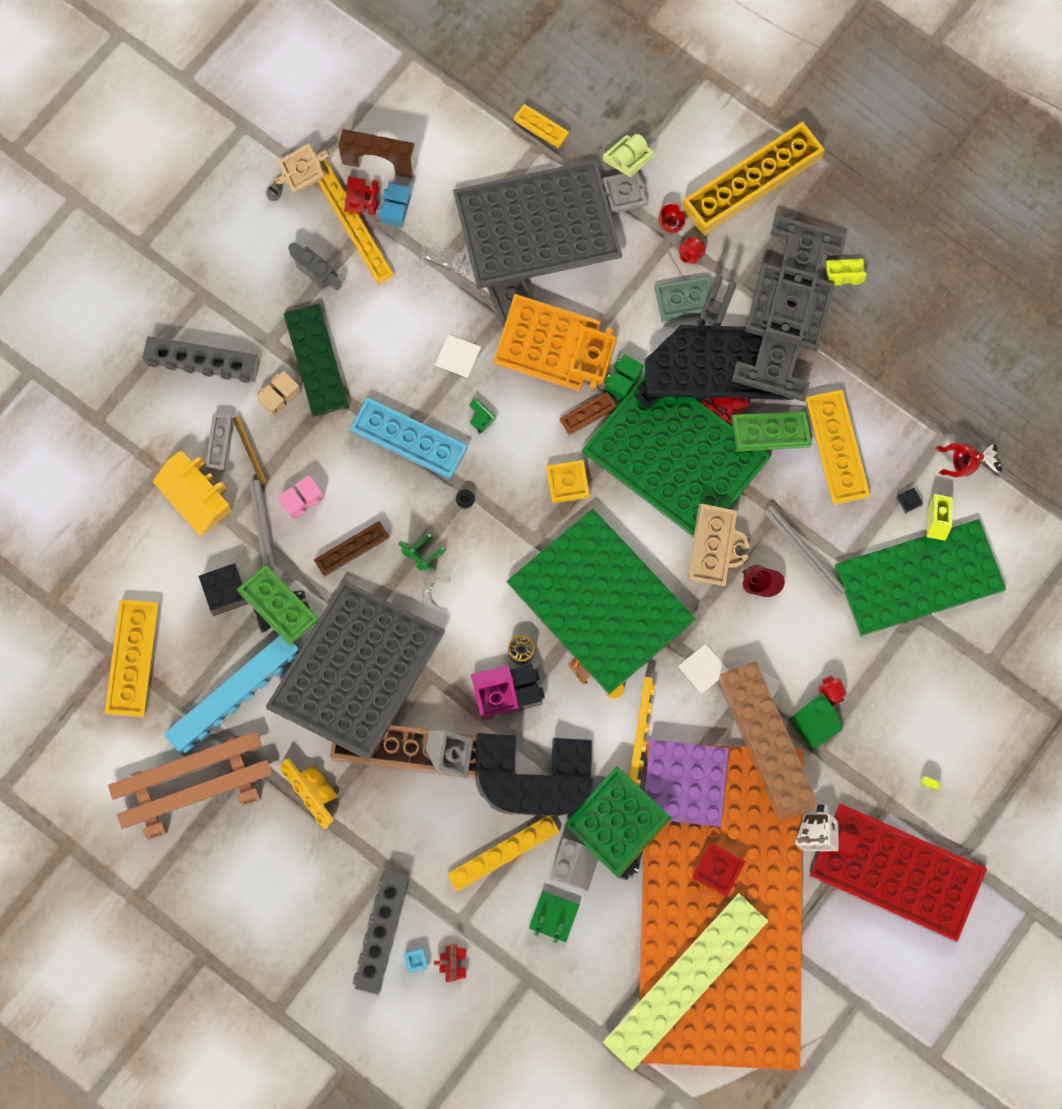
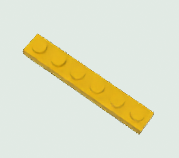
[629,677,655,787]
[447,816,560,892]

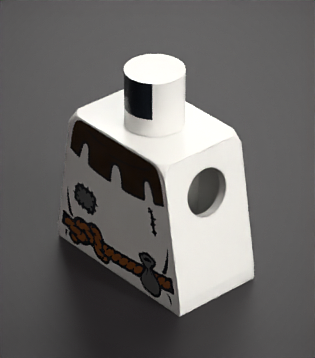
[796,804,838,851]

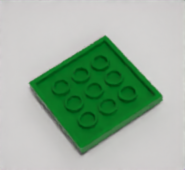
[565,766,672,878]

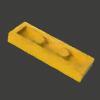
[514,104,569,149]

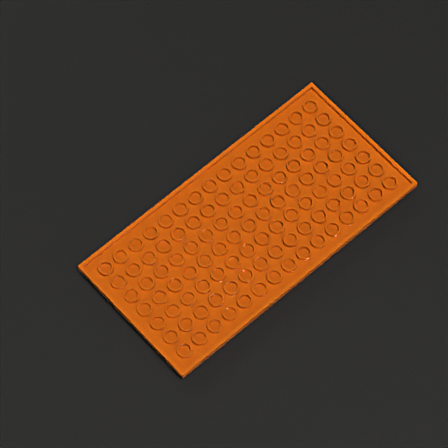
[639,743,804,1070]

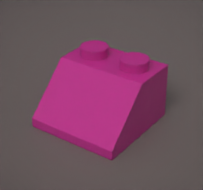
[471,665,519,719]

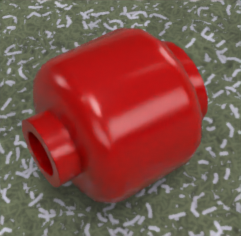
[678,237,706,264]
[818,675,847,706]

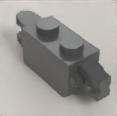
[288,242,342,291]

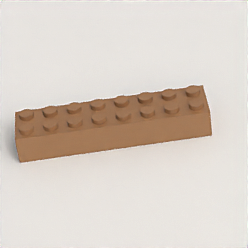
[718,661,818,822]
[330,725,476,779]

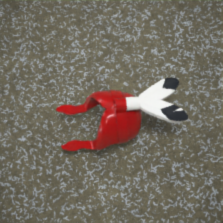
[935,443,1002,478]

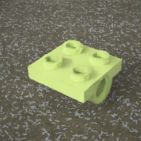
[603,134,655,177]

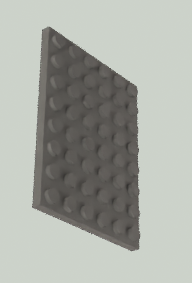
[453,159,622,289]
[266,580,445,761]

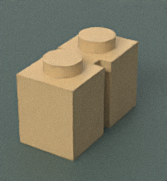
[256,371,301,417]

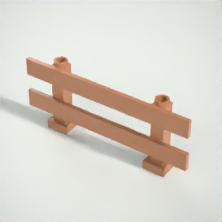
[108,731,272,840]

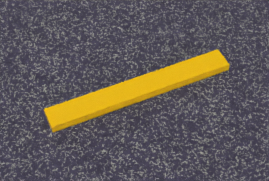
[317,159,394,285]

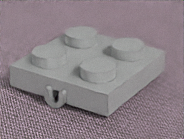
[602,171,647,214]

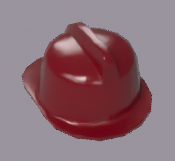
[742,565,785,597]

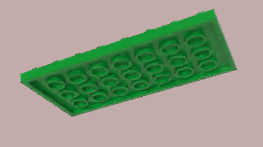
[835,519,1006,637]

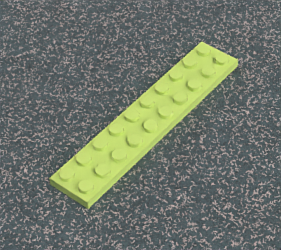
[602,893,768,1071]

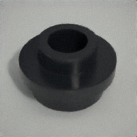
[456,489,475,508]

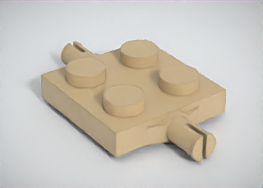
[273,143,330,194]

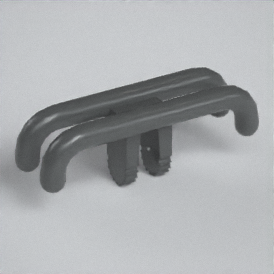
[697,275,736,326]

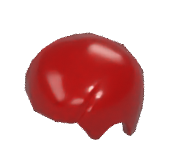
[658,203,686,233]

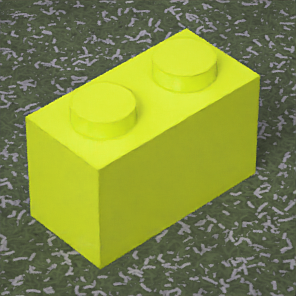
[927,494,953,541]

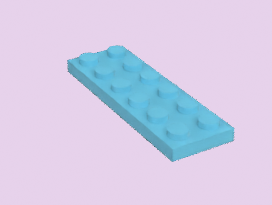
[350,397,468,480]

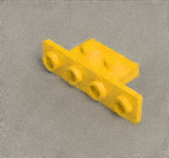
[280,758,337,830]

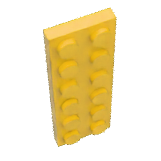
[805,390,870,506]
[105,600,159,718]

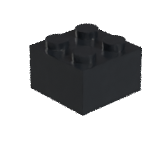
[198,563,249,616]

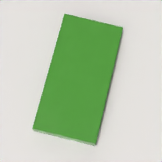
[731,411,812,452]
[237,564,319,646]

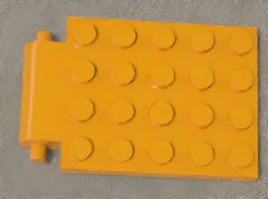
[493,294,617,392]

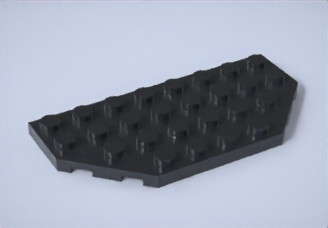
[644,325,794,400]

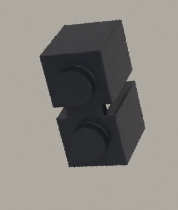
[510,664,545,710]

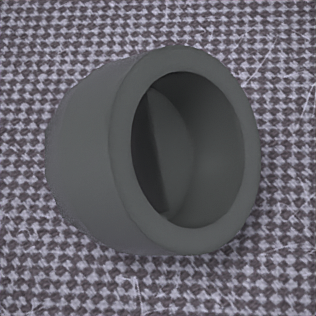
[266,185,281,201]

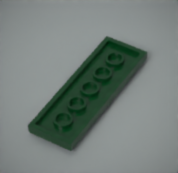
[283,303,349,417]

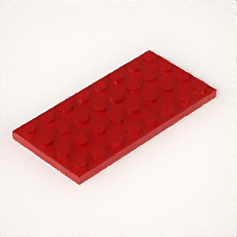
[809,803,987,942]

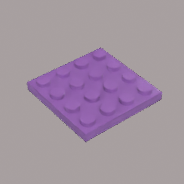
[645,739,729,827]

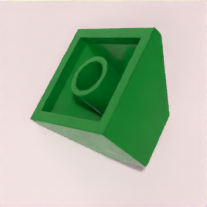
[789,694,843,751]

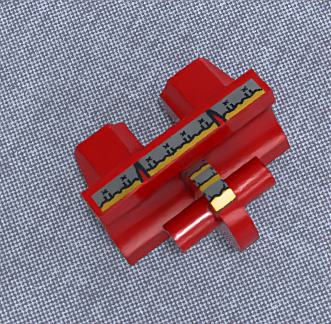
[434,944,466,982]

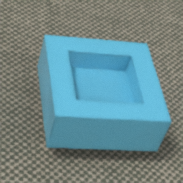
[404,948,428,974]

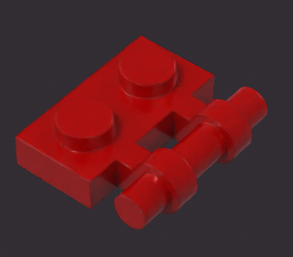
[344,176,380,215]
[702,398,750,426]

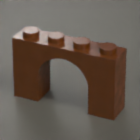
[338,129,417,178]

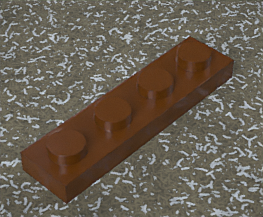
[314,520,390,577]

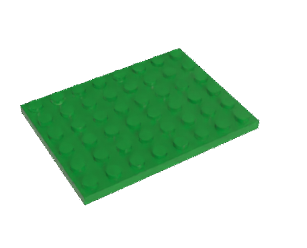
[582,375,771,538]
[506,508,696,695]

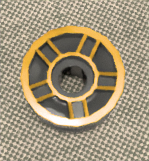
[508,635,535,665]

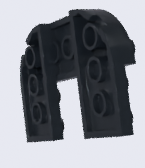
[475,733,593,817]

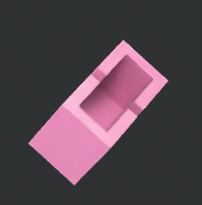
[278,475,324,519]

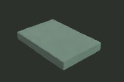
[654,276,712,322]

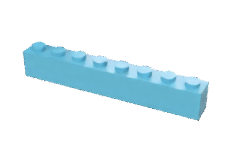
[164,636,299,755]

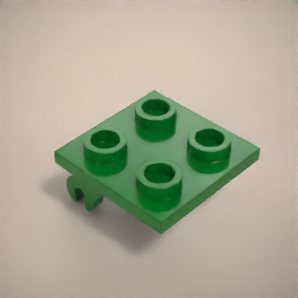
[398,534,446,572]
[529,891,580,944]

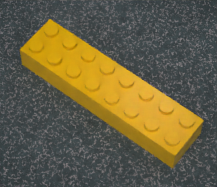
[682,122,825,236]

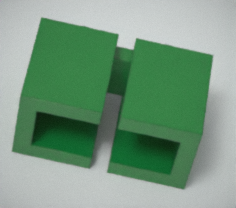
[604,354,644,401]

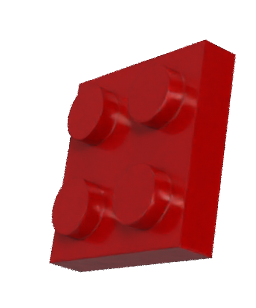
[692,842,746,898]

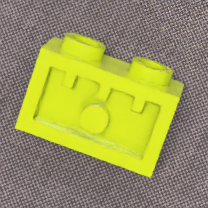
[825,259,866,286]

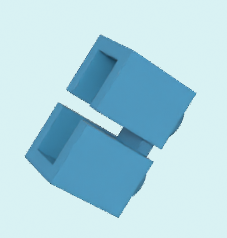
[378,183,412,228]

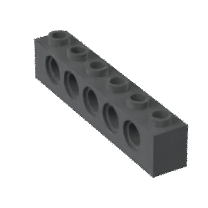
[142,336,260,383]
[352,871,410,996]

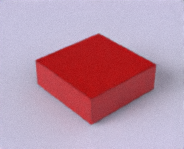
[838,830,860,857]

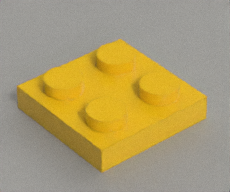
[546,460,590,504]

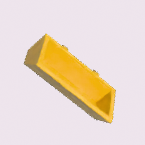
[152,450,232,536]

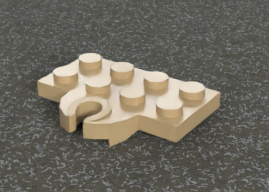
[687,504,750,587]

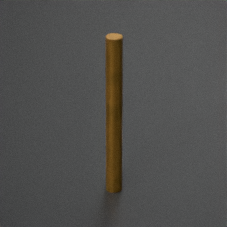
[232,416,268,486]

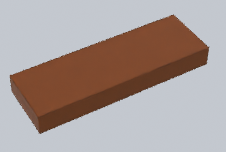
[559,391,617,436]

